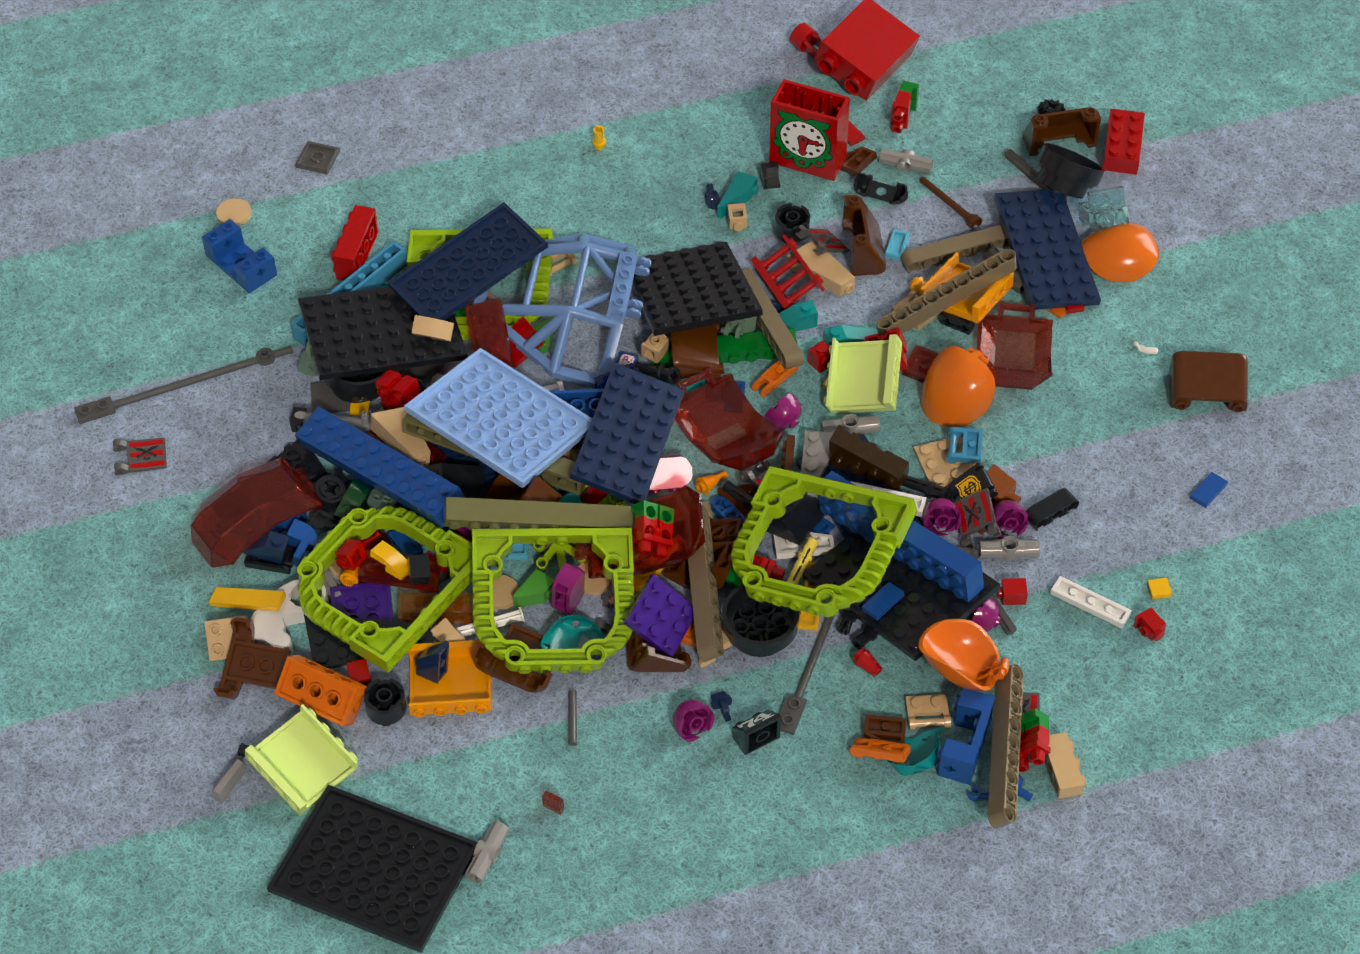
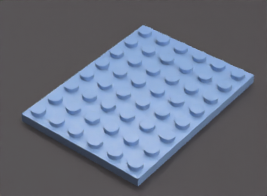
[404,348,592,488]

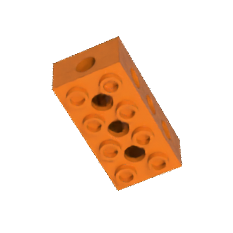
[274,655,367,727]

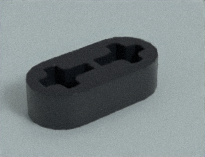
[940,312,975,335]

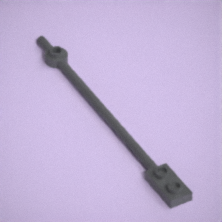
[74,346,293,424]
[780,615,835,735]

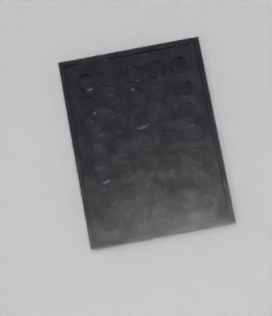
[632,242,763,336]
[298,286,468,381]
[802,532,1000,661]
[267,785,478,953]

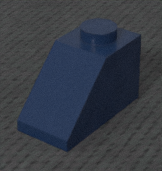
[243,531,289,564]
[415,641,449,683]

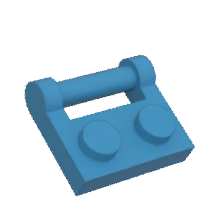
[946,427,983,464]

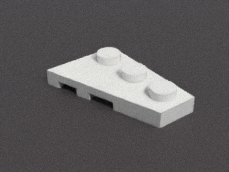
[772,532,835,559]

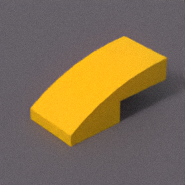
[370,540,408,580]

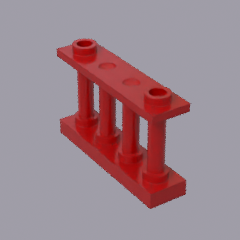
[750,234,825,309]

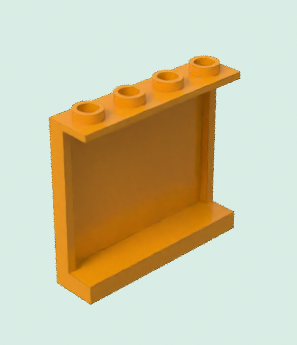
[919,252,1014,323]
[408,640,492,718]

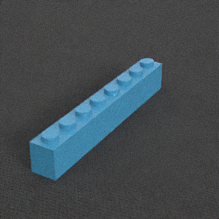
[290,241,407,347]

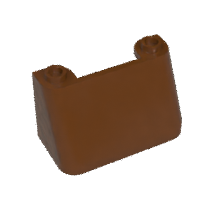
[1023,107,1101,156]
[842,195,886,276]
[671,324,724,384]
[1168,351,1248,412]
[486,473,562,502]
[627,591,692,672]

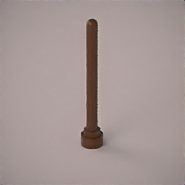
[920,177,982,230]

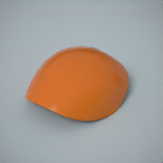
[1081,222,1160,282]
[921,346,996,427]
[918,619,1009,691]

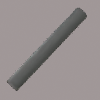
[568,690,577,746]

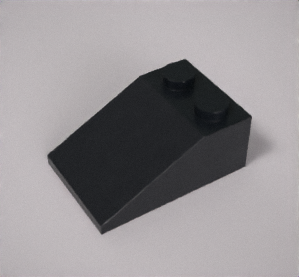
[423,463,487,499]

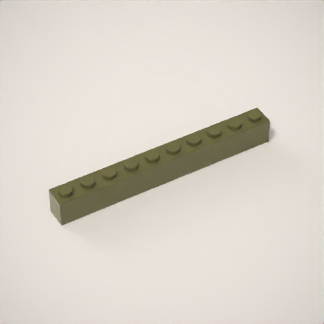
[403,413,586,496]
[443,497,635,537]

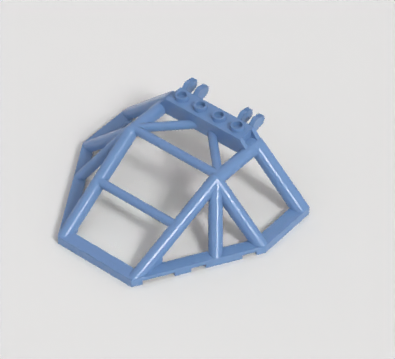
[472,233,652,389]

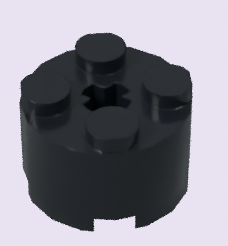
[774,203,810,244]
[364,678,407,726]

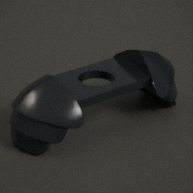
[854,173,908,205]

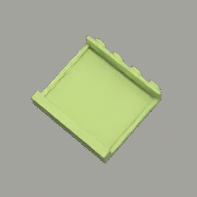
[824,334,902,413]
[245,704,358,815]

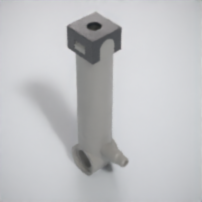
[290,407,381,441]

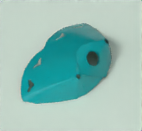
[540,615,605,659]
[887,728,945,776]

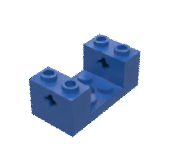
[202,219,277,293]
[936,688,995,785]

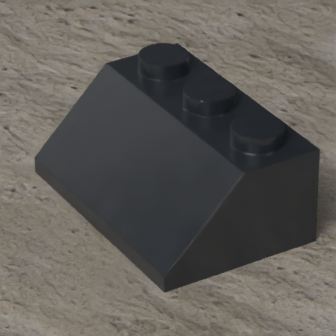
[766,492,825,545]

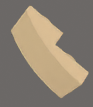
[411,315,454,342]

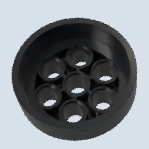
[1037,143,1105,199]
[324,370,394,403]
[722,585,799,657]

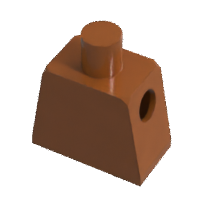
[987,464,1021,507]

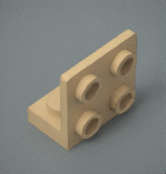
[204,616,248,661]

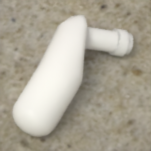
[1134,341,1158,354]

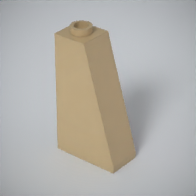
[786,240,855,296]
[370,407,431,466]

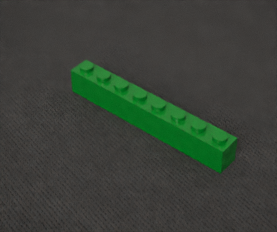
[649,328,797,368]

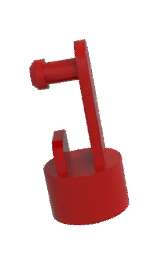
[789,22,821,58]

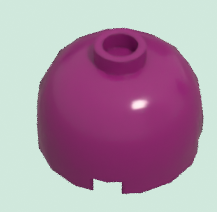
[764,393,802,429]
[922,498,961,536]
[993,500,1029,539]
[969,597,1001,632]
[672,699,714,742]

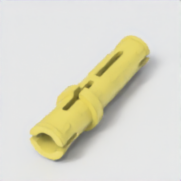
[786,537,819,585]

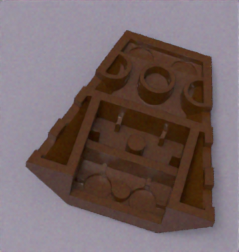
[662,518,743,590]

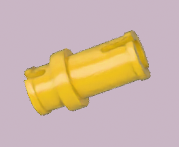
[592,125,606,150]

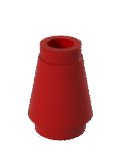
[852,648,883,677]

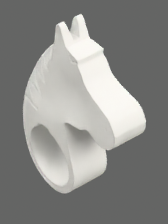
[250,579,330,655]

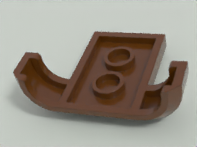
[213,617,291,699]
[471,623,552,693]

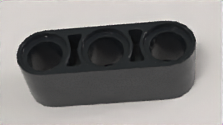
[1026,488,1079,531]

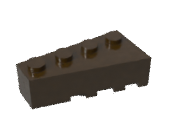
[829,425,909,490]

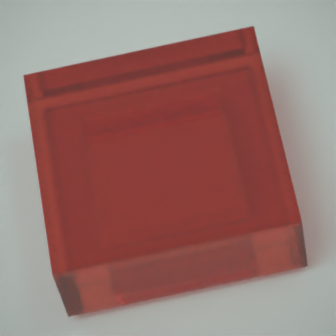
[542,791,564,815]

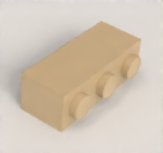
[1045,732,1086,799]

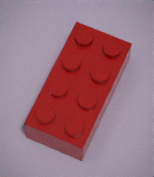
[1103,108,1145,175]
[331,205,379,281]

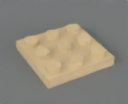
[913,437,975,487]

